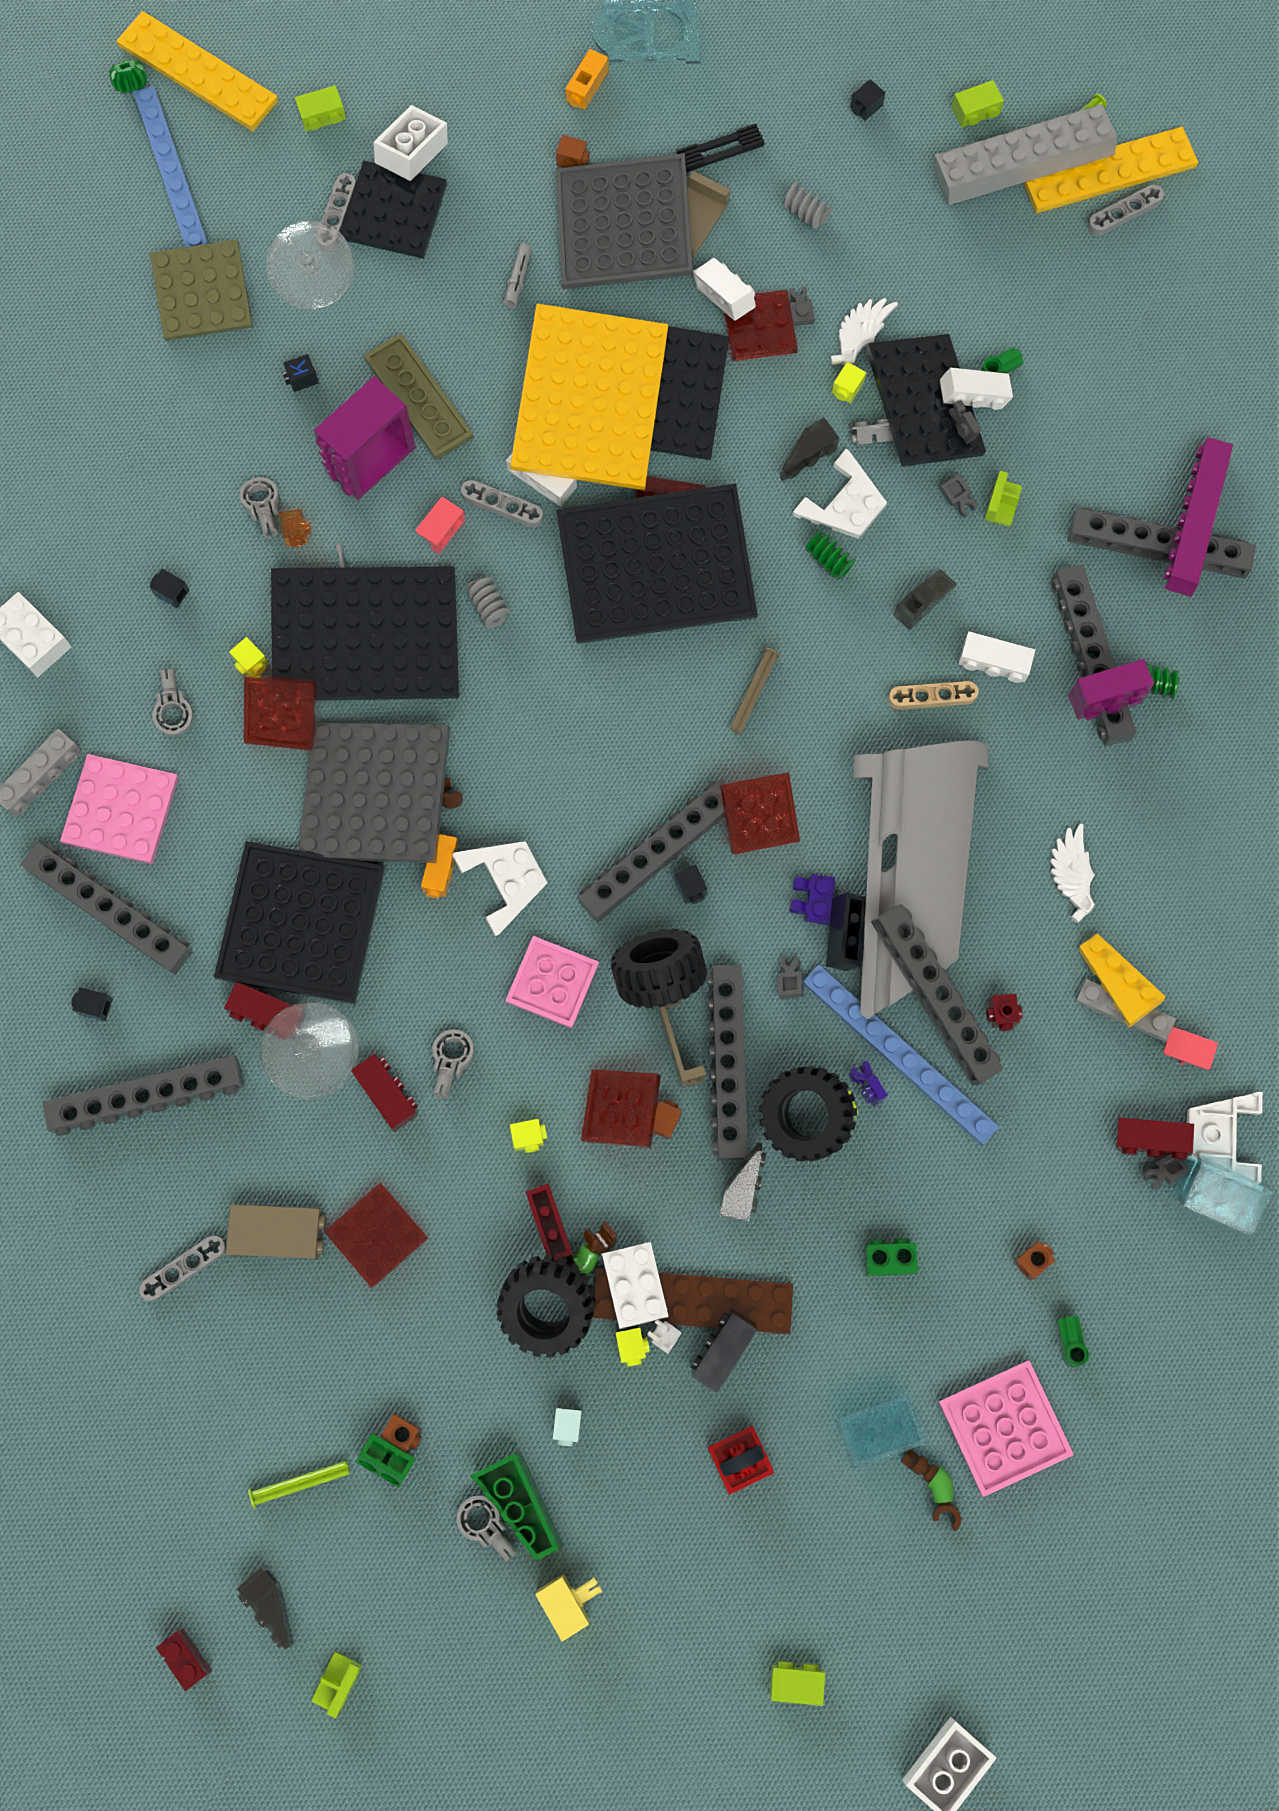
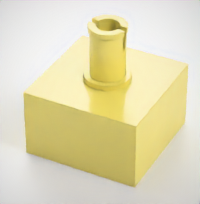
[535,1573,603,1641]

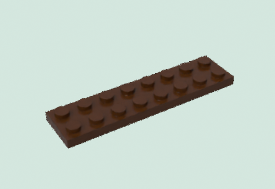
[593,1268,793,1334]

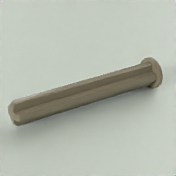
[730,647,781,734]

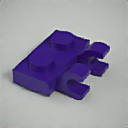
[790,874,835,925]
[849,1061,888,1107]

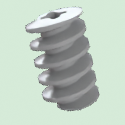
[784,182,833,229]
[465,577,509,629]

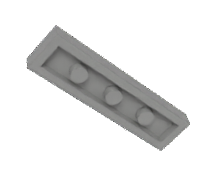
[1076,979,1176,1042]

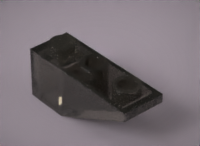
[780,418,839,482]
[893,569,957,630]
[720,1143,766,1221]
[237,1565,294,1650]

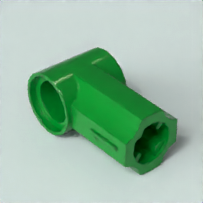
[980,347,1024,374]
[1056,1316,1089,1368]

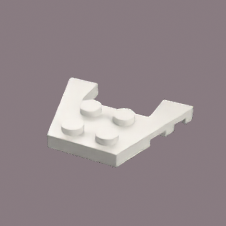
[793,449,887,539]
[452,841,547,936]
[1187,1092,1263,1187]

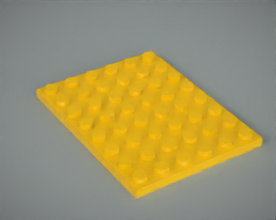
[510,304,668,490]

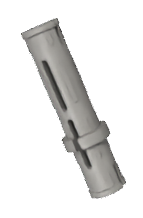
[503,243,532,308]

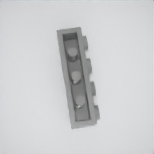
[0,729,82,818]

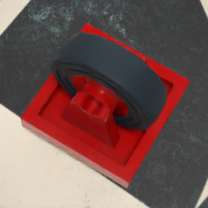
[707,1425,775,1495]

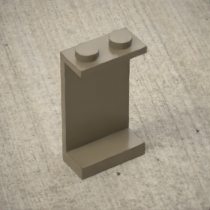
[688,171,730,260]
[657,999,706,1089]
[226,1205,326,1260]

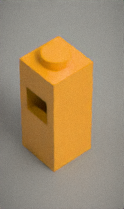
[565,49,609,110]
[421,834,459,899]

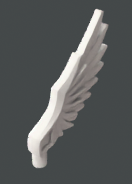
[831,298,898,365]
[1050,824,1095,923]

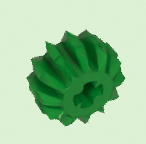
[109,59,147,93]

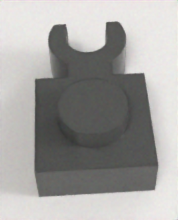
[789,287,815,327]
[949,400,981,444]
[939,474,977,517]
[778,956,804,999]
[1144,1155,1191,1190]

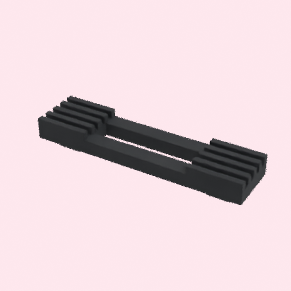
[676,124,764,172]

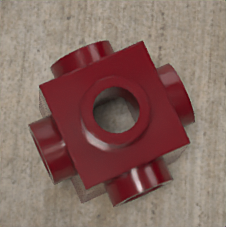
[986,994,1023,1031]

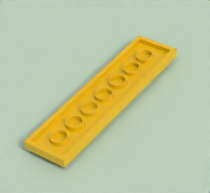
[116,11,279,132]
[1023,126,1198,214]

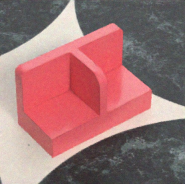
[416,497,465,554]
[1163,1027,1218,1070]

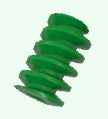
[805,531,856,580]
[1146,663,1180,700]

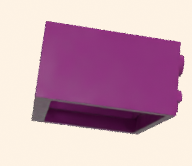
[314,376,416,500]

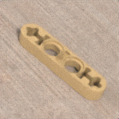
[888,681,979,710]

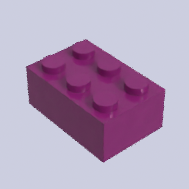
[1068,659,1154,720]

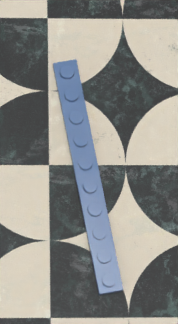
[133,85,208,247]
[804,965,999,1145]

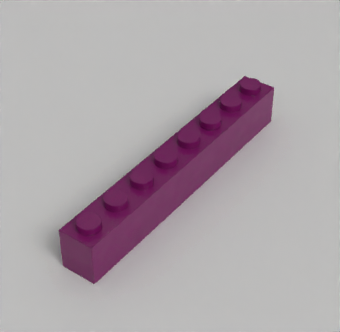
[1163,437,1233,597]

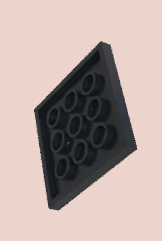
[340,160,447,259]

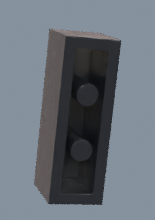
[826,892,866,971]
[690,1308,758,1393]

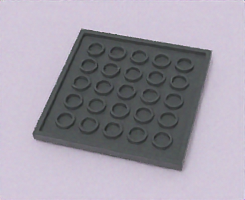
[556,153,693,289]
[298,723,450,863]

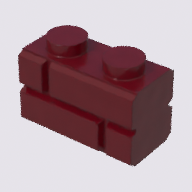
[156,1628,212,1691]

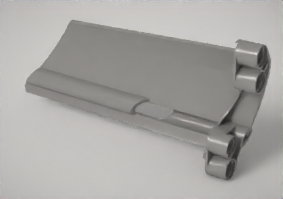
[853,740,988,1019]

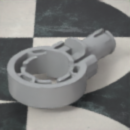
[239,477,280,538]
[152,669,194,736]
[433,1030,474,1099]
[457,1496,518,1563]

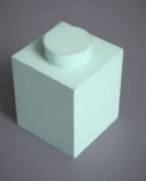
[553,1408,582,1447]

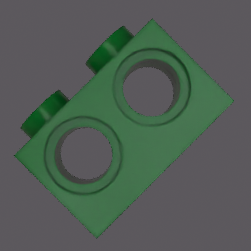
[864,1239,918,1277]
[355,1433,416,1488]

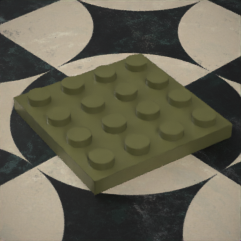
[150,239,253,341]

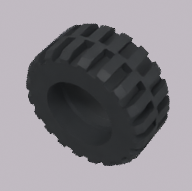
[611,929,707,1008]
[759,1066,857,1162]
[496,1255,596,1358]

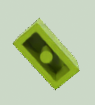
[951,80,1004,128]
[295,85,346,132]
[769,1661,825,1706]

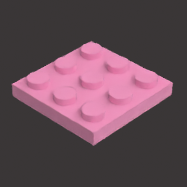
[505,936,599,1029]

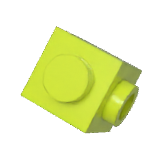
[832,362,867,404]
[229,637,268,679]
[510,1119,547,1153]
[616,1328,650,1367]

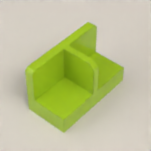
[984,471,1022,527]
[312,1652,363,1719]

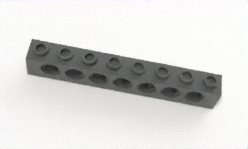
[1067,508,1256,579]
[1051,564,1136,747]
[579,778,740,924]
[20,842,192,975]
[871,904,1004,1085]
[708,965,748,1161]
[42,1056,244,1136]

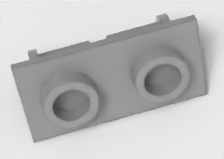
[849,419,893,446]

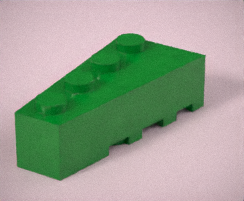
[470,1451,564,1561]

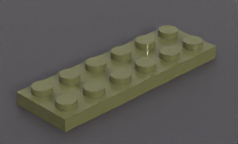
[364,333,474,460]

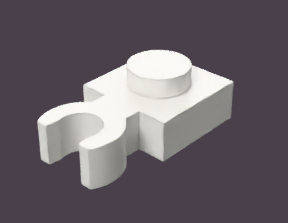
[647,1320,681,1354]

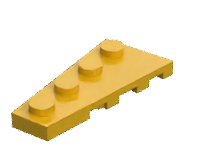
[1079,933,1165,1028]

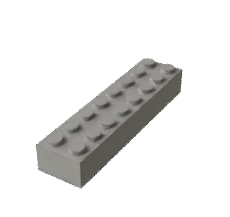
[935,104,1117,205]

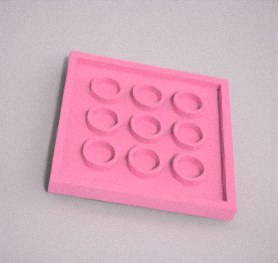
[60,754,179,864]
[938,1360,1074,1497]

